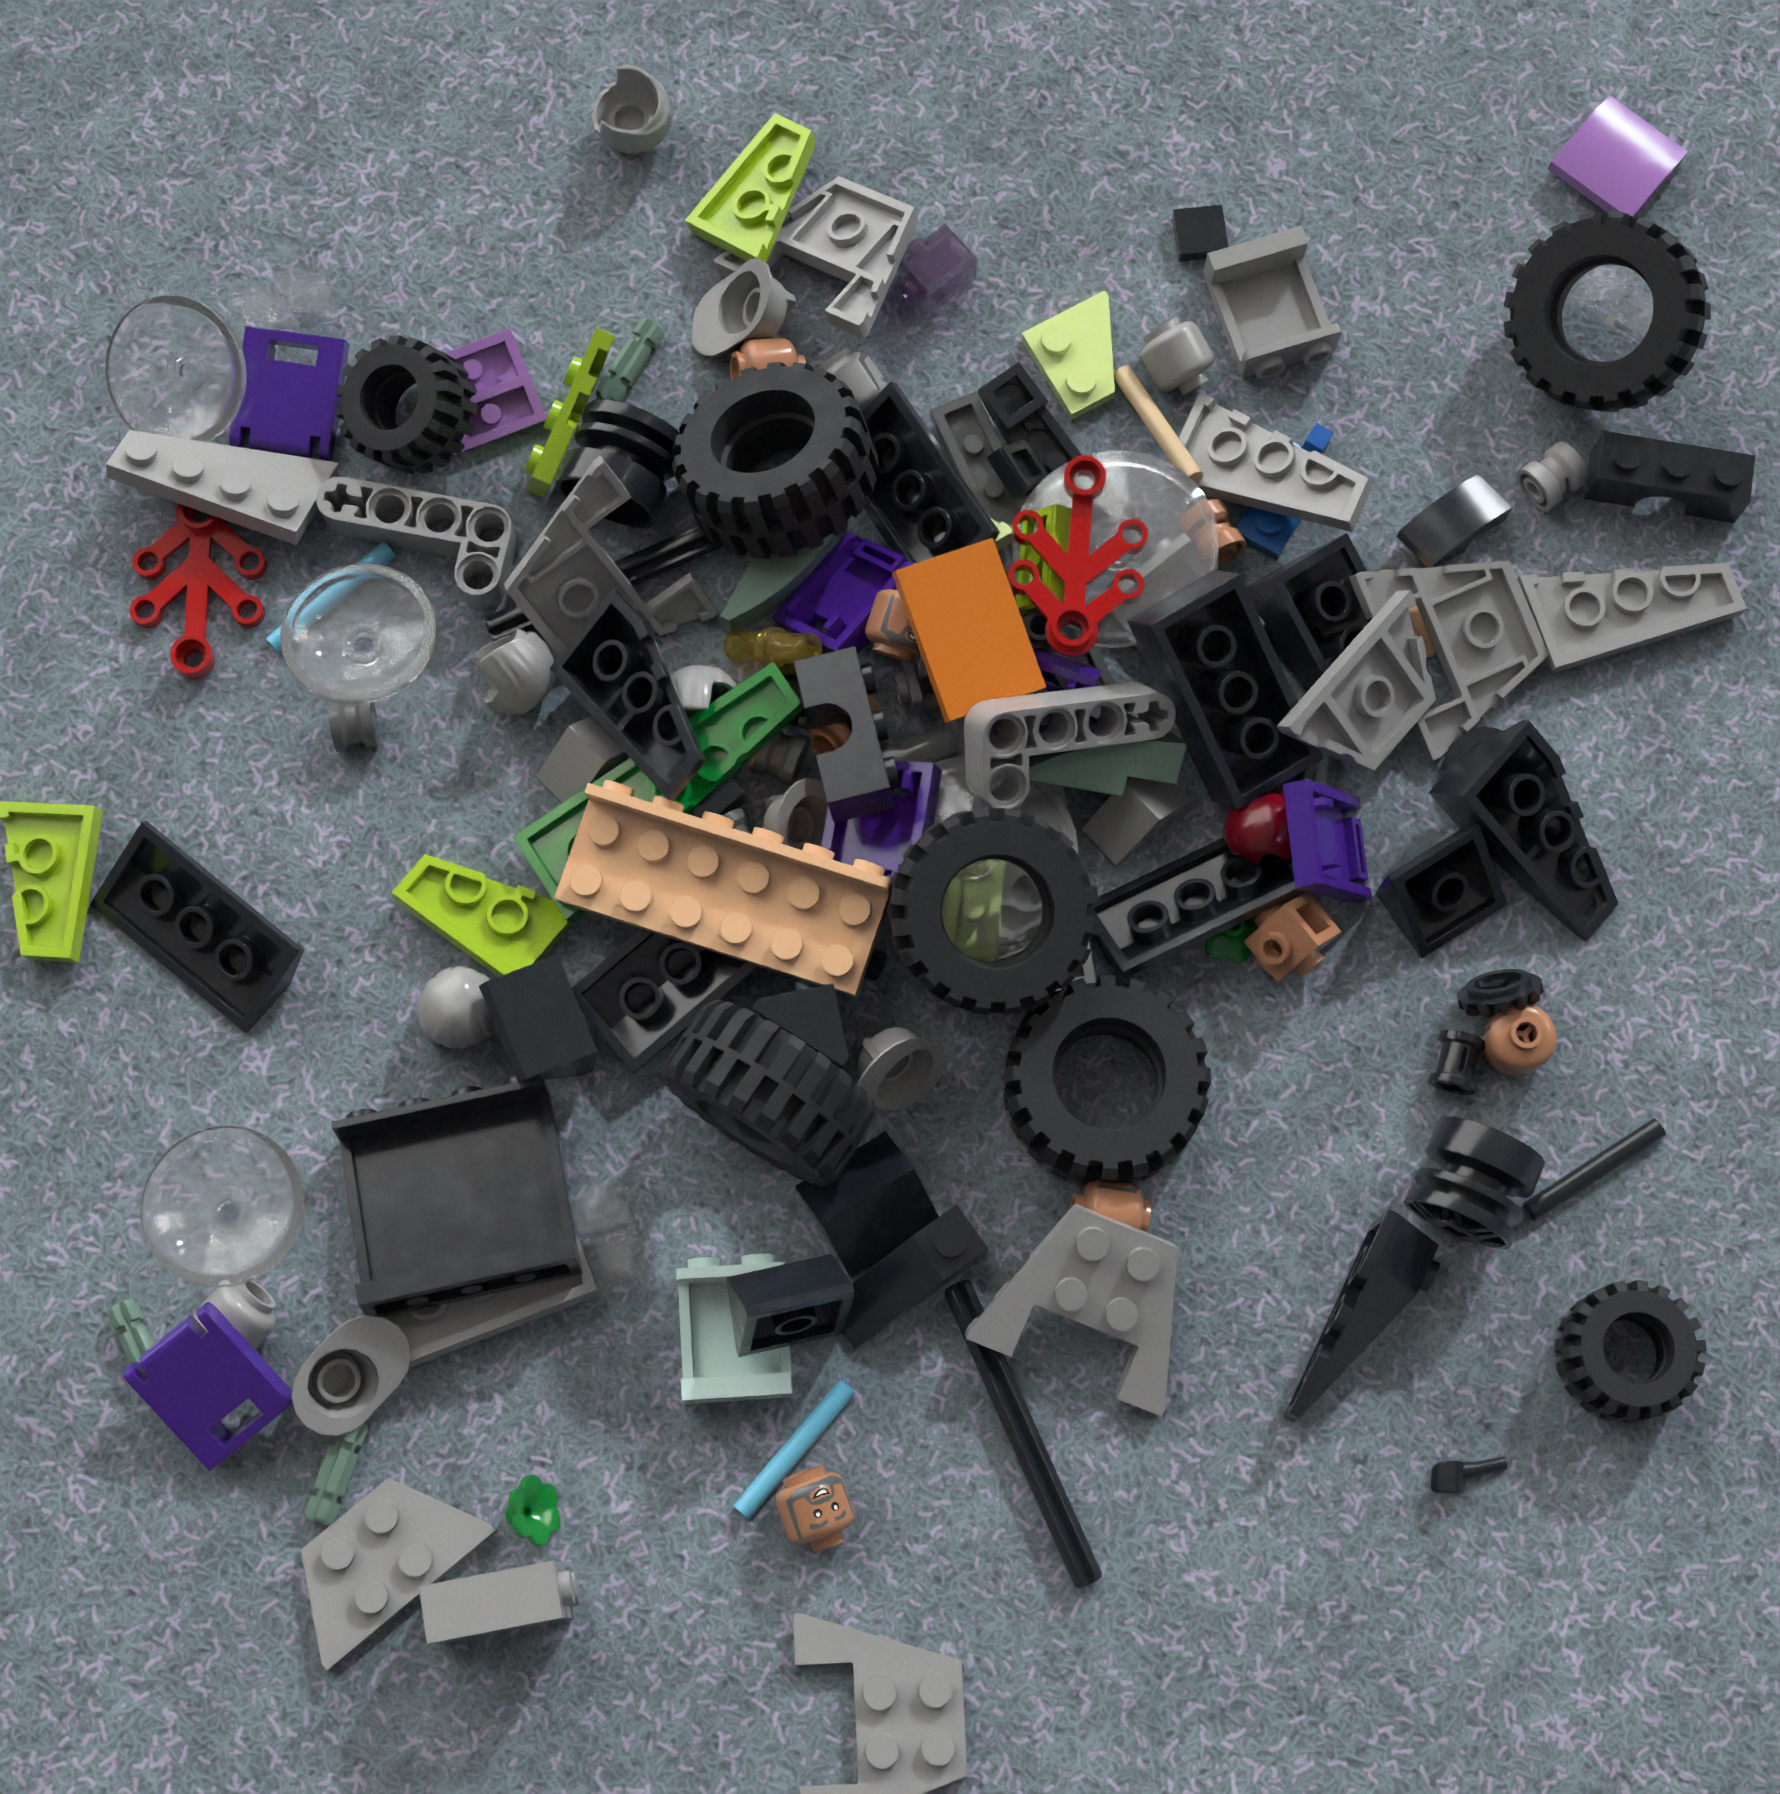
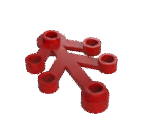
[1007,455,1148,657]
[129,504,267,680]

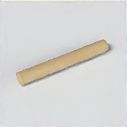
[1114,365,1203,486]

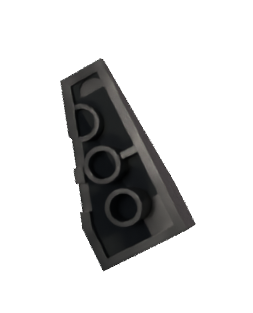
[1246,533,1405,739]
[550,588,706,801]
[1428,720,1618,941]
[1283,1209,1440,1421]

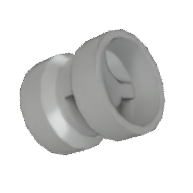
[1517,441,1589,512]

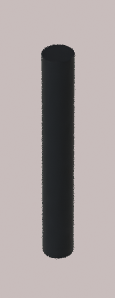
[1523,1118,1666,1221]

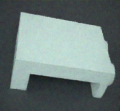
[676,1254,793,1404]

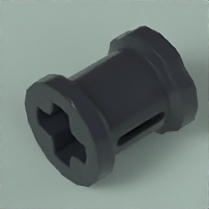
[1428,1030,1485,1095]

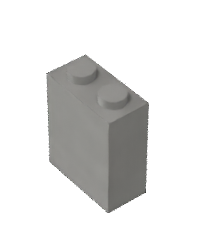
[418,1560,581,1644]

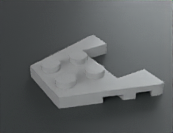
[713,176,919,339]
[504,455,719,656]
[1349,560,1549,761]
[965,1204,1178,1417]
[793,1614,967,1794]

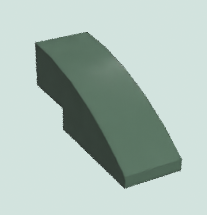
[720,528,847,636]
[1029,731,1187,796]

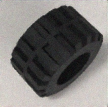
[335,335,478,474]
[1554,1280,1707,1423]

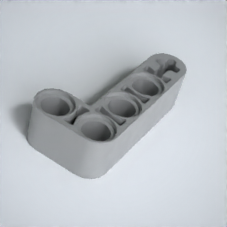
[316,477,517,611]
[964,682,1176,809]

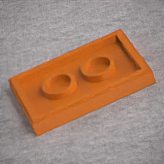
[892,538,1046,723]

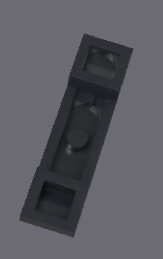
[977,362,1138,550]

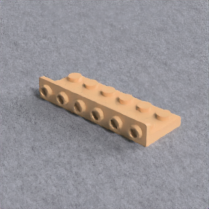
[554,780,892,998]

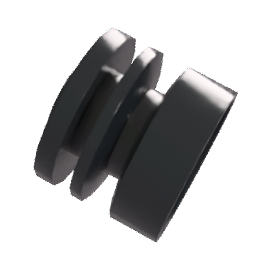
[555,399,680,528]
[1403,1116,1545,1249]

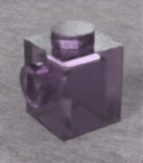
[898,224,977,314]

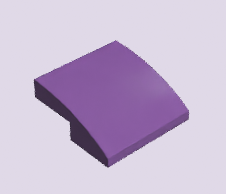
[1547,95,1688,217]
[445,328,547,456]

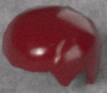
[1222,791,1292,865]

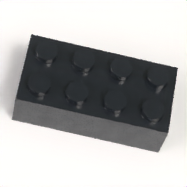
[1126,570,1324,810]

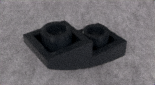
[1396,474,1513,568]

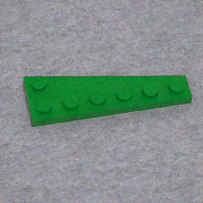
[513,662,804,924]

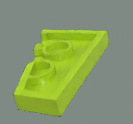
[685,113,817,263]
[524,327,615,498]
[0,801,103,963]
[391,854,572,977]

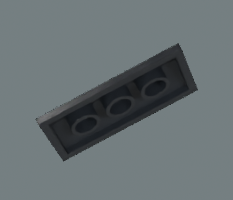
[862,381,1000,564]
[90,821,304,1033]
[1093,838,1306,978]
[571,929,759,1074]

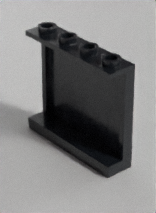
[331,1076,583,1317]

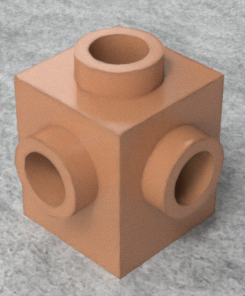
[1244,892,1341,982]

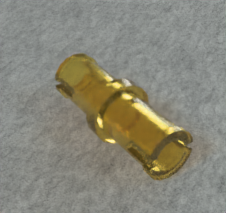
[724,627,822,668]

